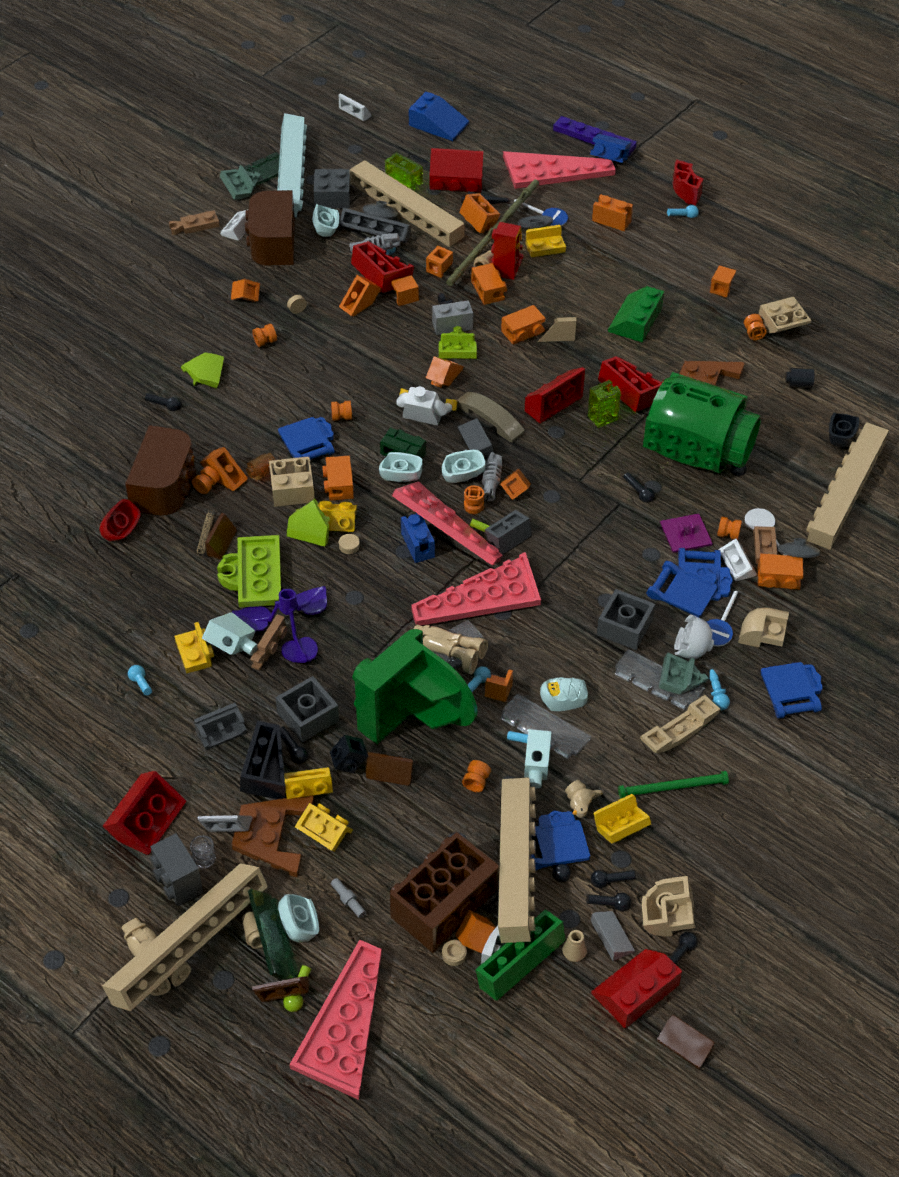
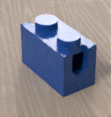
[590,134,631,163]
[401,513,435,563]

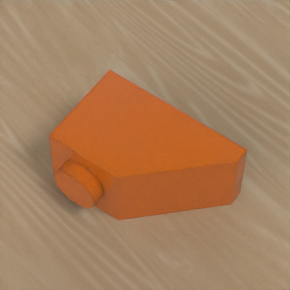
[339,275,381,316]
[426,356,464,388]
[200,447,248,491]

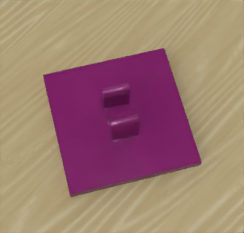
[660,514,713,553]

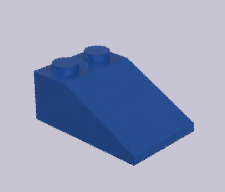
[409,91,469,141]

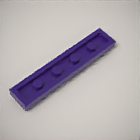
[553,116,637,156]

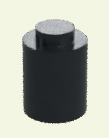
[785,368,815,388]

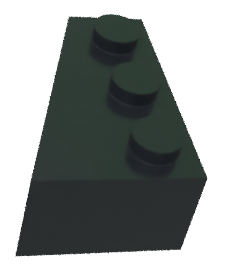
[240,720,286,799]

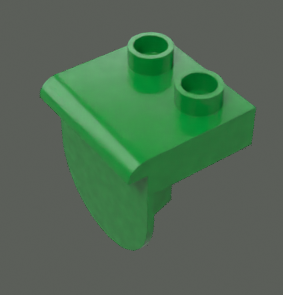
[352,629,478,744]

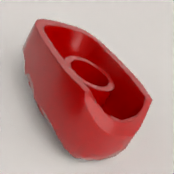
[99,499,140,542]

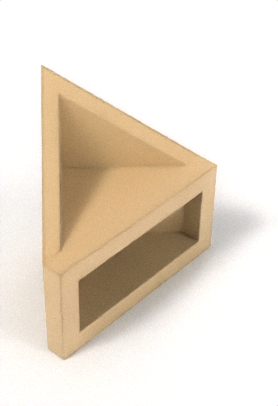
[538,317,576,342]

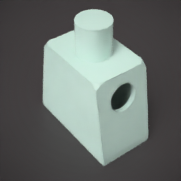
[202,612,258,656]
[524,729,551,788]

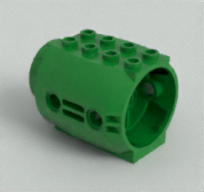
[643,372,761,473]

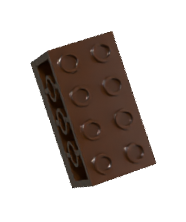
[390,832,500,953]

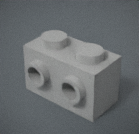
[432,300,473,335]

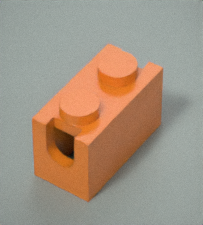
[459,193,500,233]
[592,194,633,231]
[471,263,507,305]
[501,305,546,344]
[322,456,354,501]
[757,553,803,589]

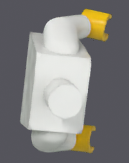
[397,386,458,426]

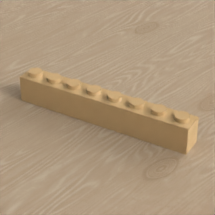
[350,160,464,247]
[806,422,889,550]
[498,777,536,943]
[102,863,268,1011]

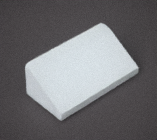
[339,93,371,121]
[220,210,248,241]
[718,539,757,581]

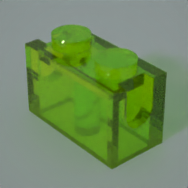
[385,152,423,190]
[588,380,621,428]

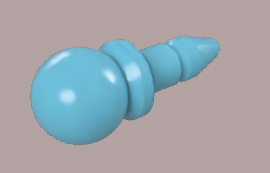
[710,669,730,710]

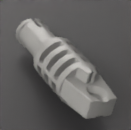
[350,233,400,253]
[482,452,502,501]

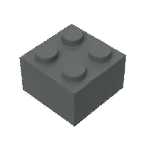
[314,169,351,208]
[597,589,655,650]
[275,676,339,742]
[149,833,203,906]

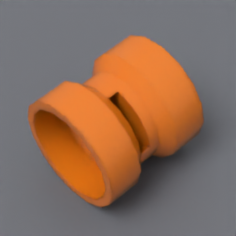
[744,314,767,340]
[252,324,277,347]
[331,400,352,421]
[192,466,220,494]
[464,485,484,514]
[717,516,742,540]
[462,760,491,792]

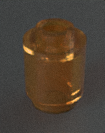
[246,453,275,480]

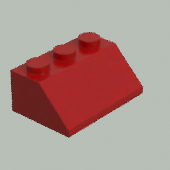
[429,148,484,192]
[524,367,585,424]
[102,771,186,855]
[591,949,682,1029]

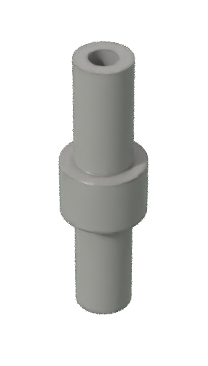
[331,878,366,919]

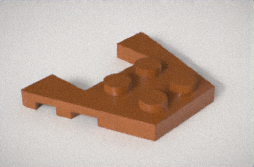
[680,361,745,386]
[232,795,314,877]

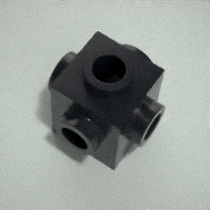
[330,735,368,774]

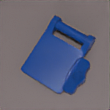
[278,417,335,460]
[678,548,733,601]
[646,561,717,617]
[761,662,823,719]
[531,811,590,870]

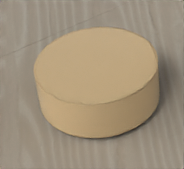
[287,295,307,314]
[339,534,360,554]
[442,940,467,966]

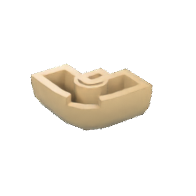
[738,607,789,647]
[642,876,695,936]

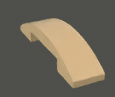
[640,695,720,753]

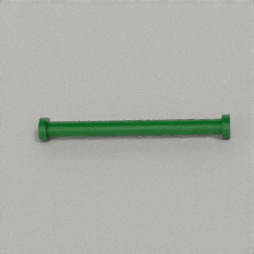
[618,771,729,799]

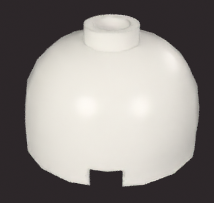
[674,615,714,659]

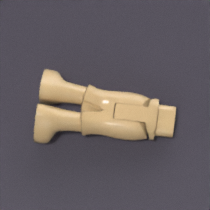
[413,624,488,674]
[122,918,191,996]

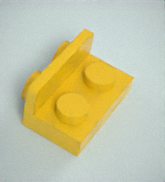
[525,225,566,257]
[174,622,214,674]
[295,803,353,852]

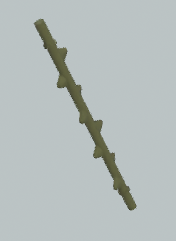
[446,179,539,286]

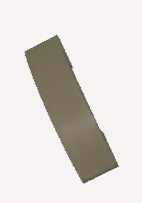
[457,392,525,443]

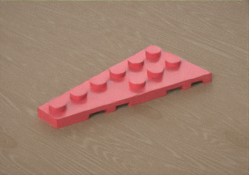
[503,151,616,189]
[392,481,503,565]
[411,552,541,626]
[290,940,382,1100]

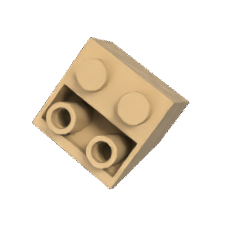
[759,297,811,334]
[269,457,314,507]

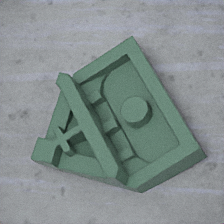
[220,165,260,200]
[659,653,709,694]

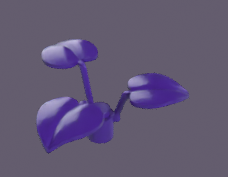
[232,586,327,663]

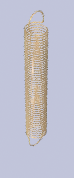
[197,510,214,557]

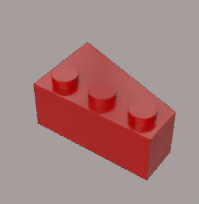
[491,222,524,280]
[351,241,414,293]
[598,356,664,412]

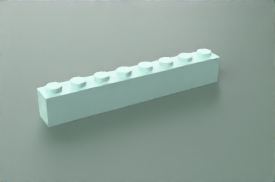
[277,113,307,218]

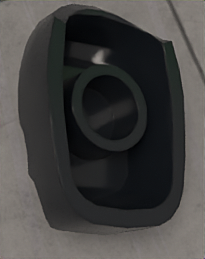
[829,412,859,448]

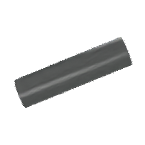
[338,208,411,243]

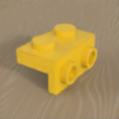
[317,501,357,532]
[284,767,333,799]
[594,794,651,844]

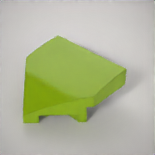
[439,326,477,359]
[181,352,224,388]
[287,499,331,547]

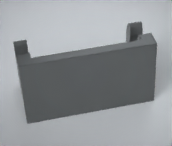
[458,418,494,460]
[485,510,532,555]
[194,703,247,750]

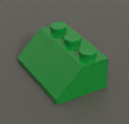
[608,286,664,343]

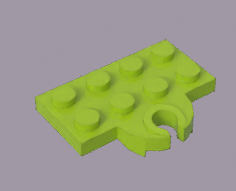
[217,535,281,607]

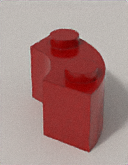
[672,159,704,206]

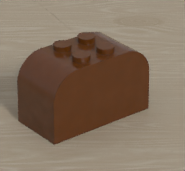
[245,190,295,266]
[125,425,196,516]

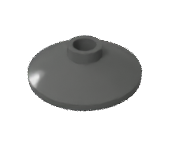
[363,201,398,219]
[517,215,553,229]
[778,538,820,558]

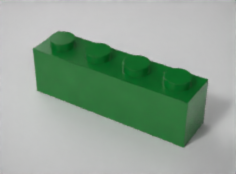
[475,909,566,1001]

